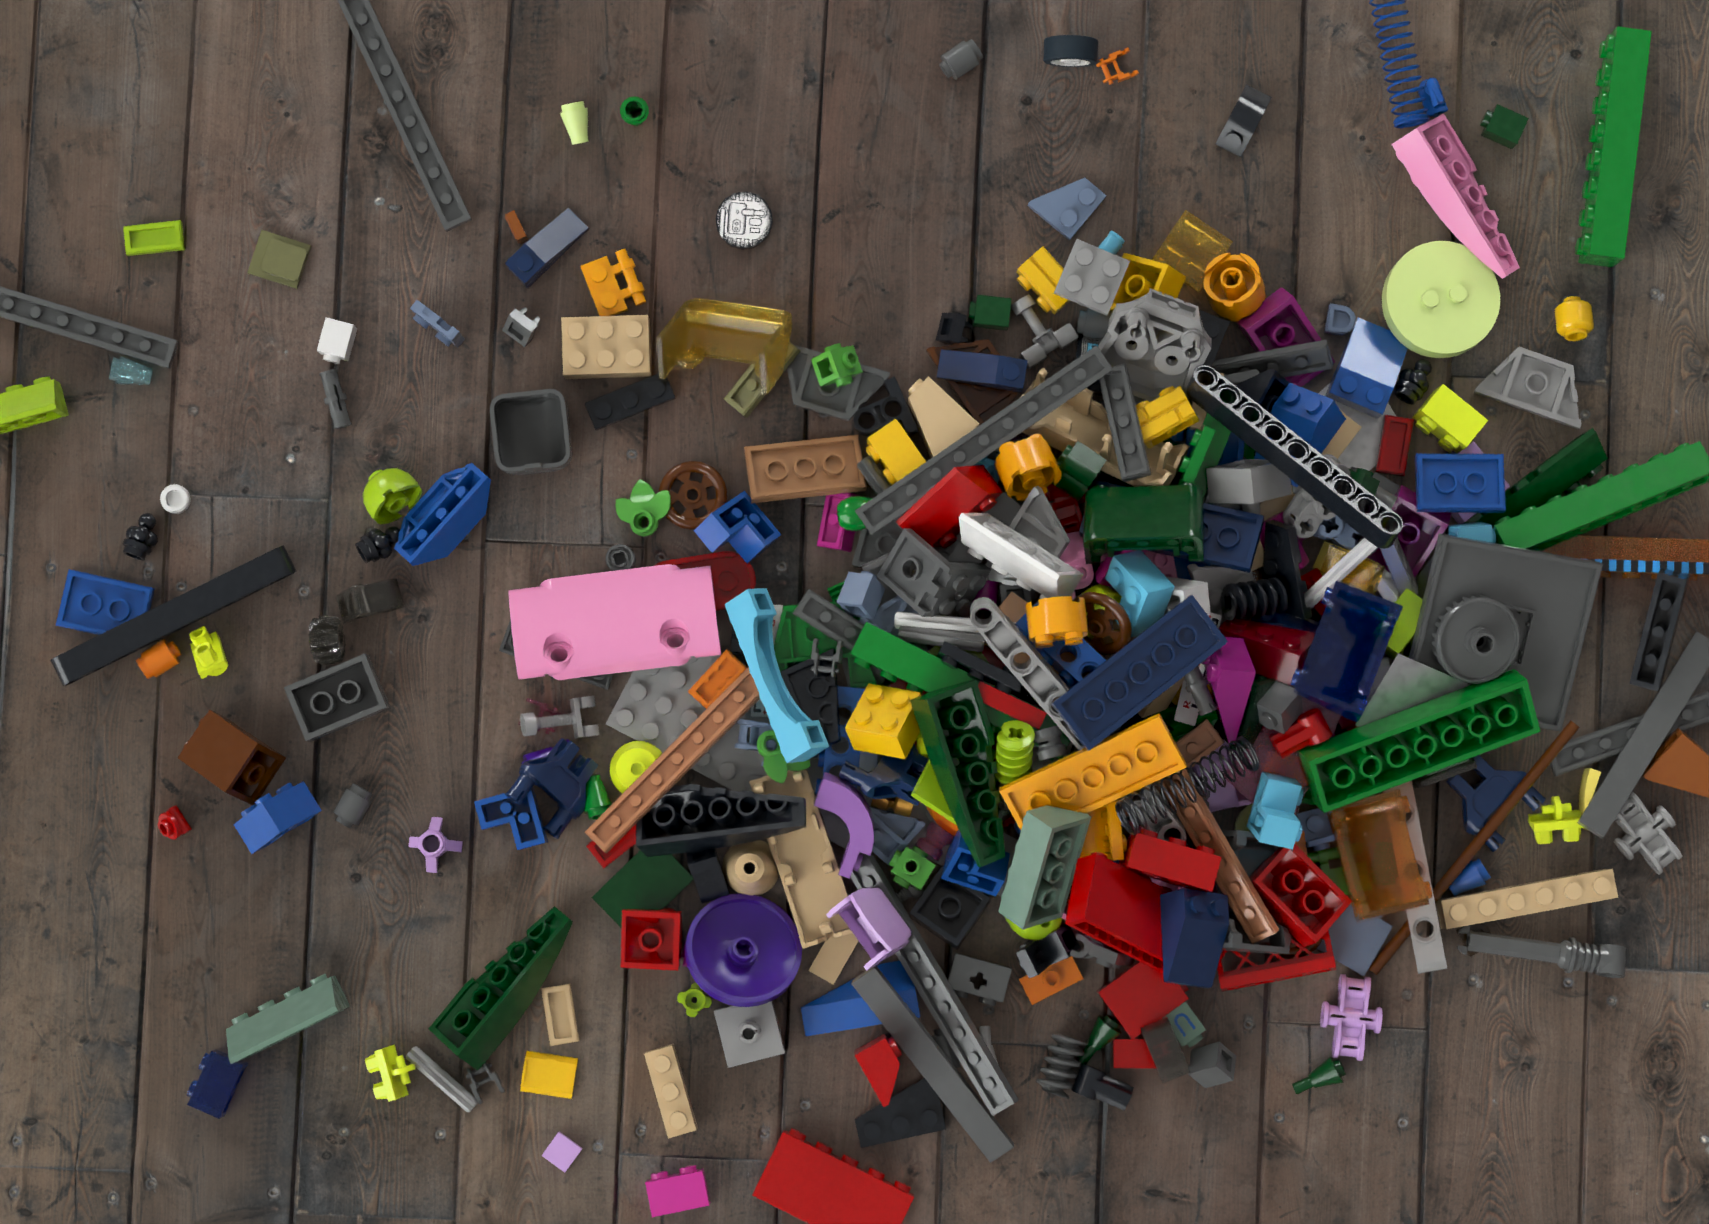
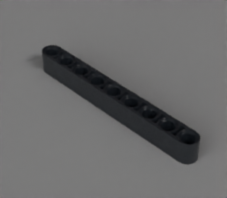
[1186,365,1403,549]
[50,545,297,686]

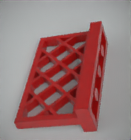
[1217,930,1337,992]

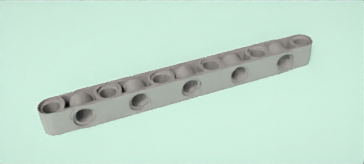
[970,597,1186,841]
[1359,657,1447,974]

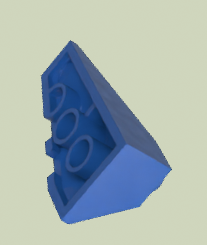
[801,960,920,1036]

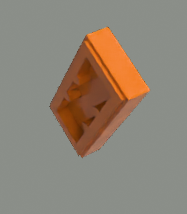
[688,648,748,709]
[1019,956,1084,1005]

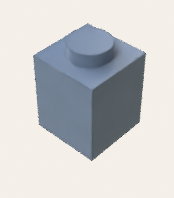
[837,571,885,619]

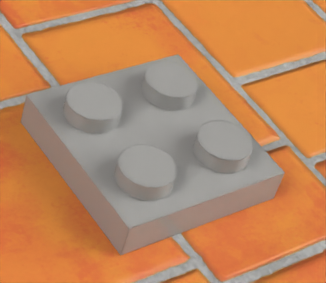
[1053,239,1130,316]

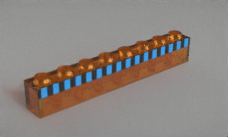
[1541,535,1709,581]

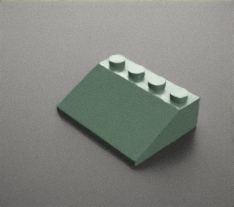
[226,973,350,1064]

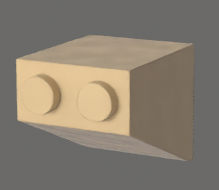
[908,376,979,459]

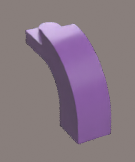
[814,772,874,879]

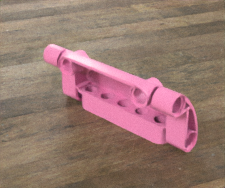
[508,564,721,680]

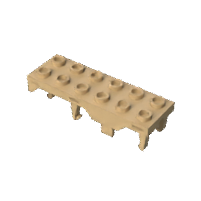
[1021,368,1189,487]
[749,769,852,949]

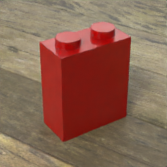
[1096,961,1189,1040]

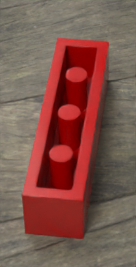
[978,681,1047,730]

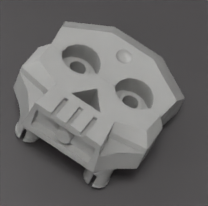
[1098,288,1212,402]

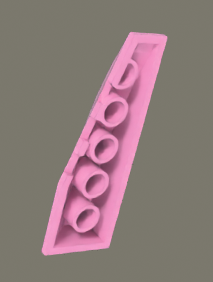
[1391,113,1520,279]

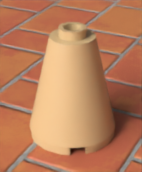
[722,840,779,896]

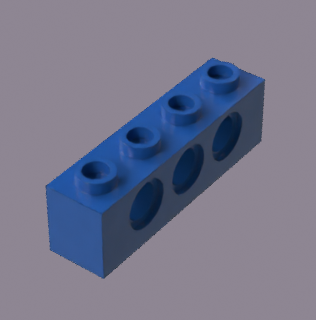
[1015,602,1106,688]
[815,686,865,796]

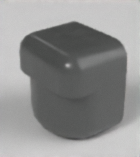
[490,389,572,475]

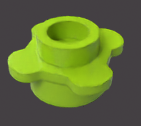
[677,983,712,1017]

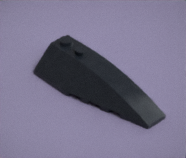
[636,784,806,857]

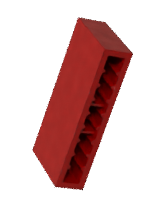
[1065,852,1172,973]
[752,1128,914,1224]

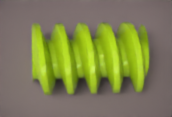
[995,720,1035,785]

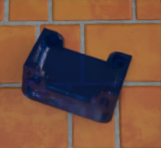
[1290,581,1403,722]

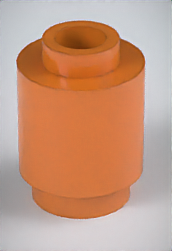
[136,639,182,679]

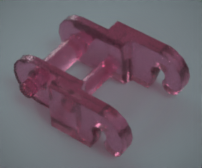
[518,698,561,734]

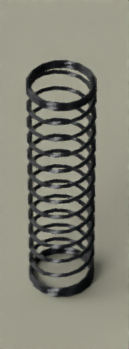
[1115,736,1260,835]

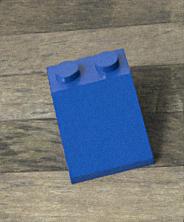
[1325,317,1408,419]
[1254,383,1346,487]

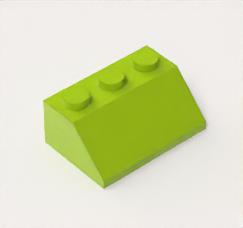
[0,377,69,435]

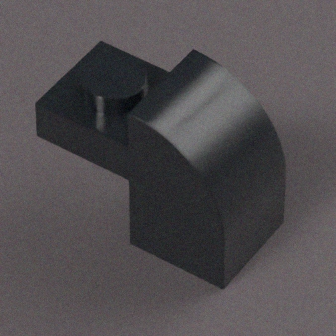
[1216,85,1272,157]
[1016,923,1081,979]

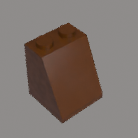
[178,710,286,805]

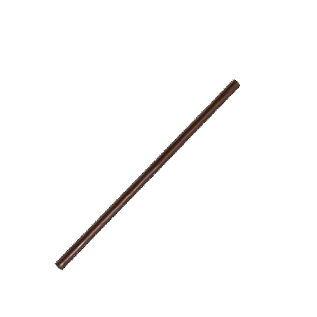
[1369,720,1580,975]

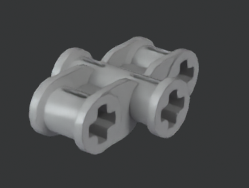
[1283,454,1350,538]
[1614,792,1683,875]

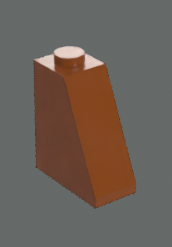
[1642,728,1709,798]

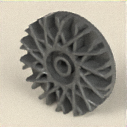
[1431,595,1520,684]

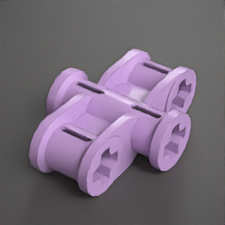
[1320,974,1383,1061]

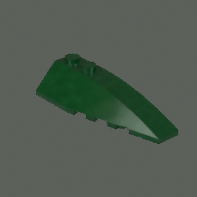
[1447,428,1608,535]
[910,679,1005,867]
[428,906,573,1071]

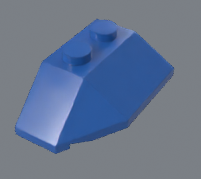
[394,463,491,566]

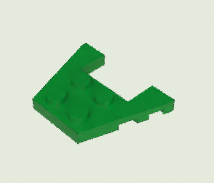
[774,601,876,688]

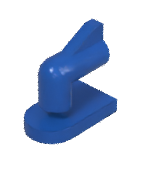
[1418,77,1448,117]

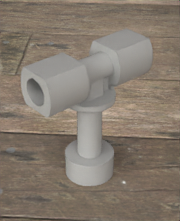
[1011,294,1079,369]

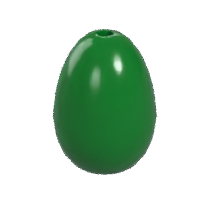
[837,496,873,531]

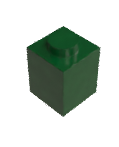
[1480,104,1529,149]
[968,295,1012,331]

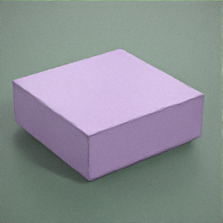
[542,1131,583,1173]

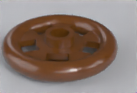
[659,461,727,530]
[1073,592,1132,655]

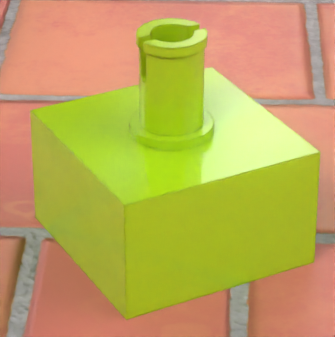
[1363,588,1423,660]

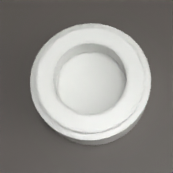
[160,484,191,514]

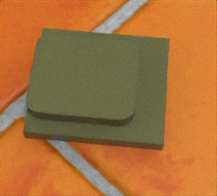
[247,230,311,289]

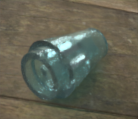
[109,356,153,385]

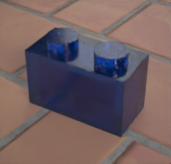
[187,1049,248,1119]

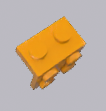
[1080,800,1127,861]

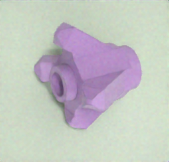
[409,817,463,873]

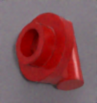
[158,805,192,840]

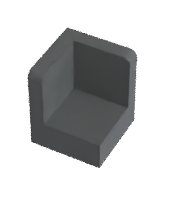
[1188,1042,1236,1088]

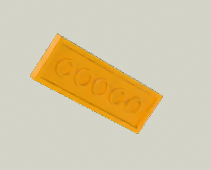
[999,713,1186,830]

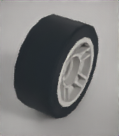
[1043,35,1098,67]

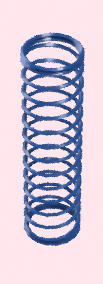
[1369,0,1430,128]

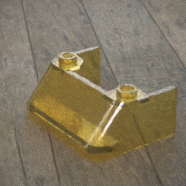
[656,298,792,395]

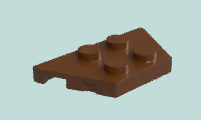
[926,339,1018,425]

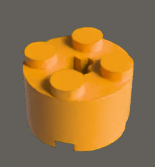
[1203,253,1266,322]
[994,434,1062,501]
[1025,596,1088,648]

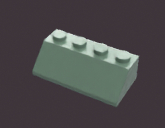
[998,805,1091,930]

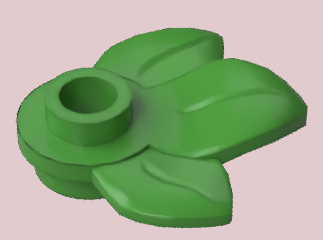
[615,479,671,537]
[757,730,810,784]

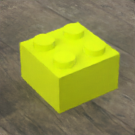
[1412,384,1488,453]

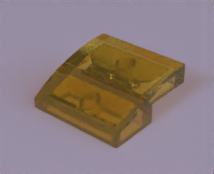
[1152,210,1233,292]

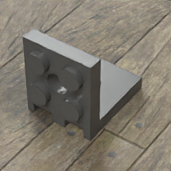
[877,528,991,617]

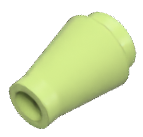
[560,101,589,145]

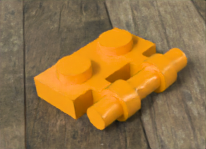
[580,249,646,316]

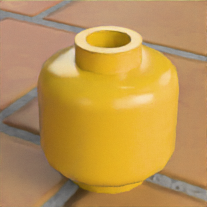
[1555,296,1594,341]

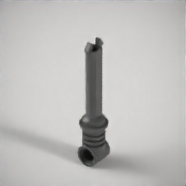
[1456,926,1627,978]

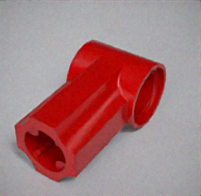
[1269,708,1333,759]

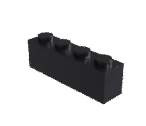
[1629,568,1690,691]

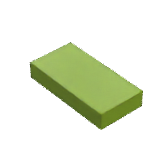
[123,220,185,256]

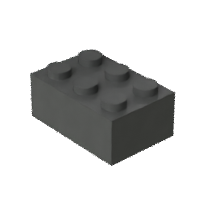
[284,654,391,742]

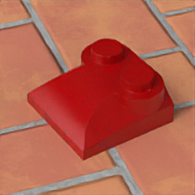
[620,908,682,971]

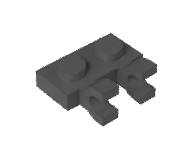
[1070,933,1134,969]

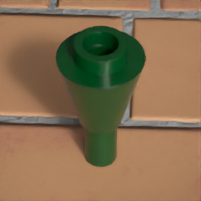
[1077,1014,1122,1065]
[1292,1056,1346,1094]

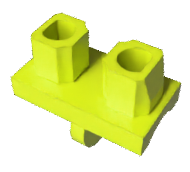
[189,626,228,679]
[1528,796,1584,844]
[365,1045,416,1102]

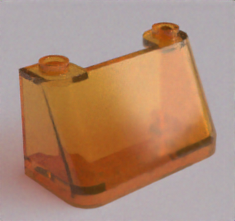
[1329,789,1433,924]

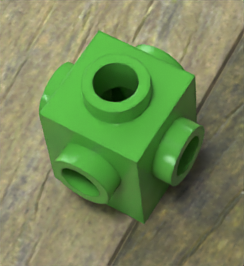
[811,343,863,387]
[889,846,936,891]

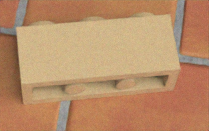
[644,1043,698,1139]

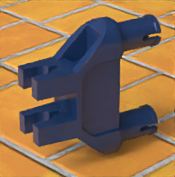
[505,738,598,839]
[839,744,928,806]
[1446,755,1546,852]

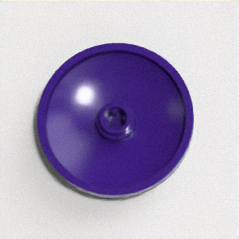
[685,894,802,1007]

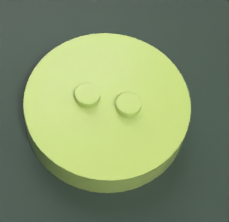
[1382,241,1500,358]

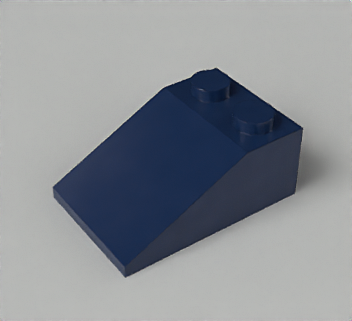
[1160,888,1229,988]

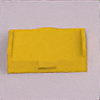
[520,1051,578,1099]

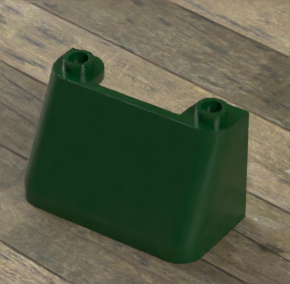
[1083,482,1204,564]

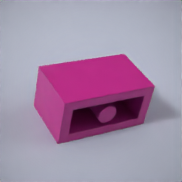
[645,1165,711,1217]

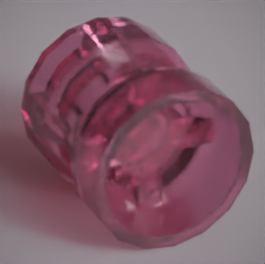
[915,821,954,861]

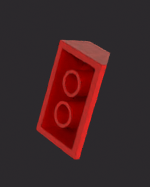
[896,465,1003,548]
[1119,829,1222,892]
[1249,844,1353,947]
[854,1033,902,1107]

